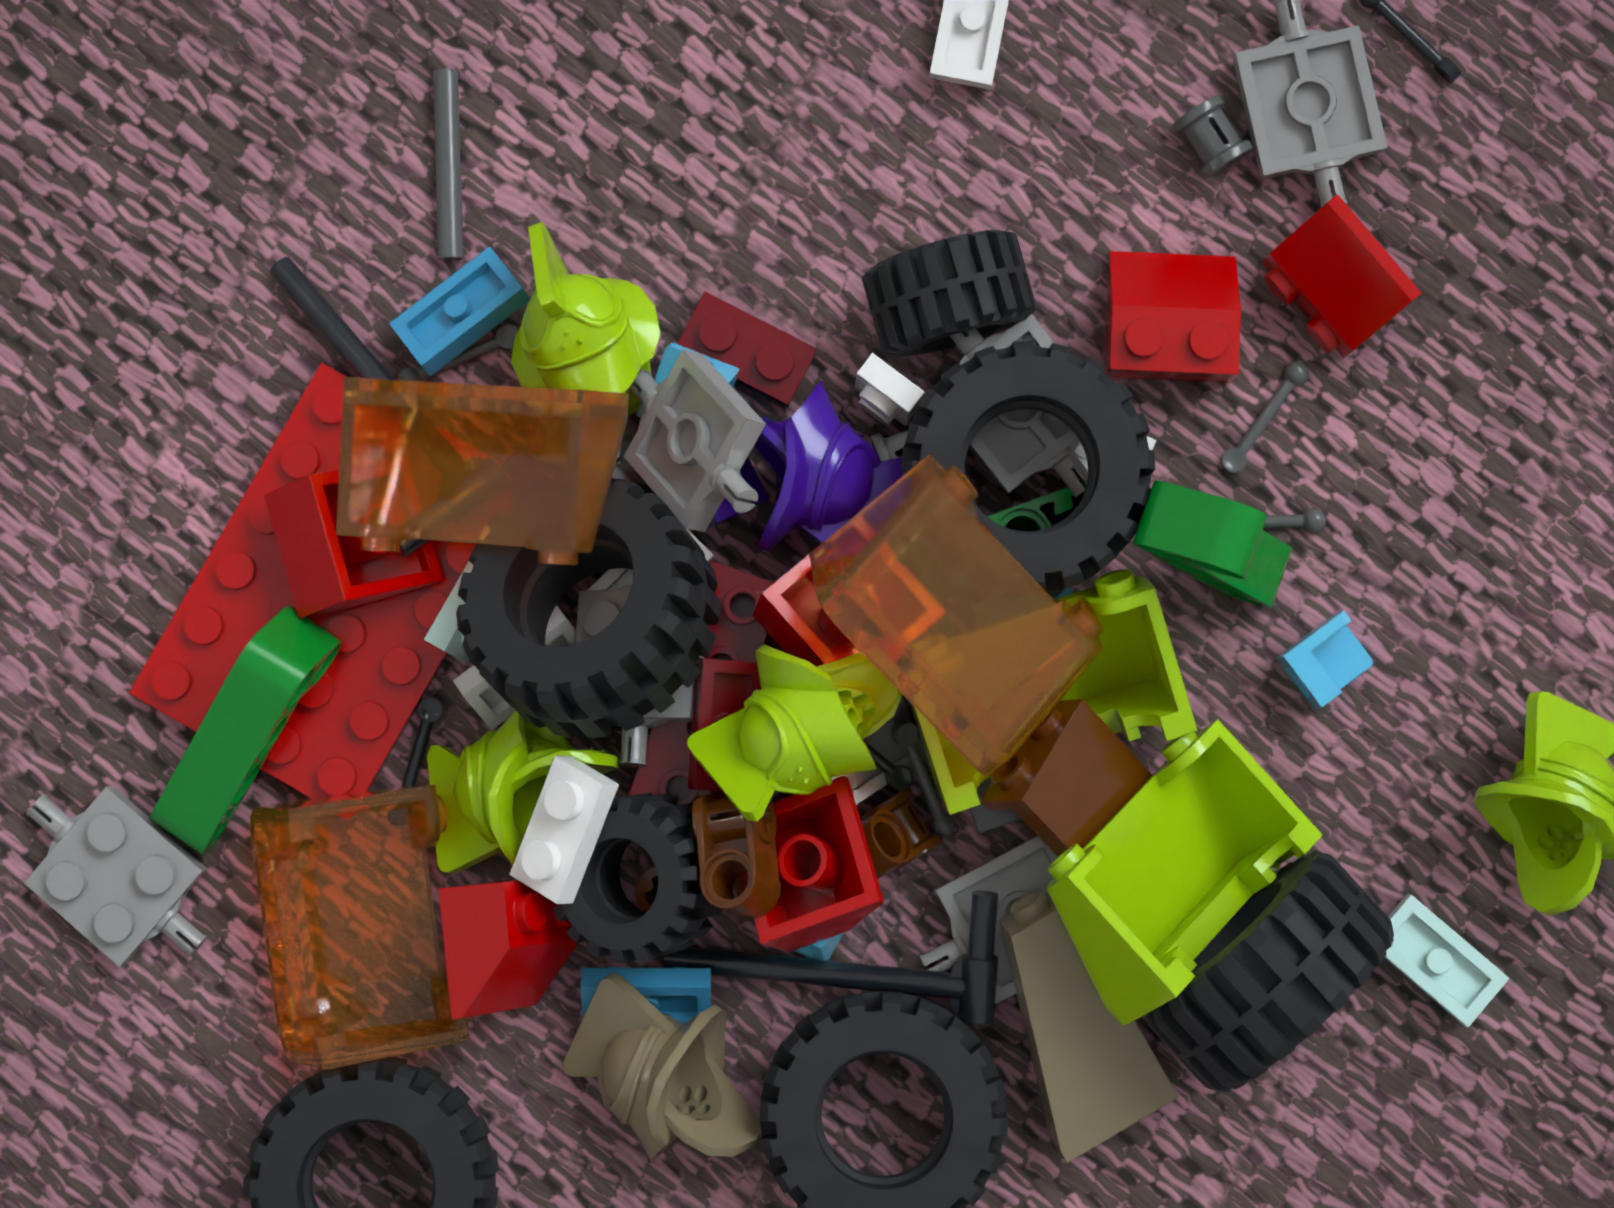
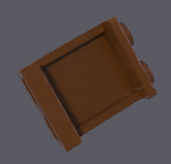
[981,699,1152,857]

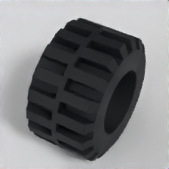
[862,230,1037,357]
[553,793,722,963]

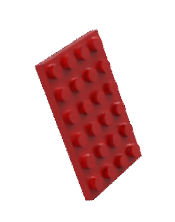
[129,362,520,820]

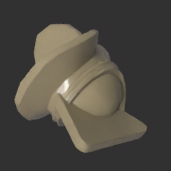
[562,972,760,1162]

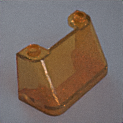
[336,377,629,565]
[809,454,1105,777]
[250,784,473,1070]

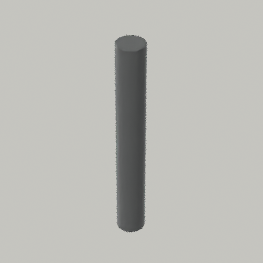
[433,69,463,261]

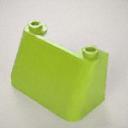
[899,569,1198,815]
[1046,719,1322,1026]

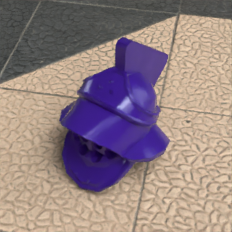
[752,381,905,552]

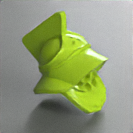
[511,222,661,421]
[687,644,904,822]
[1473,691,1614,916]
[427,710,619,873]

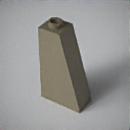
[999,890,1178,1163]

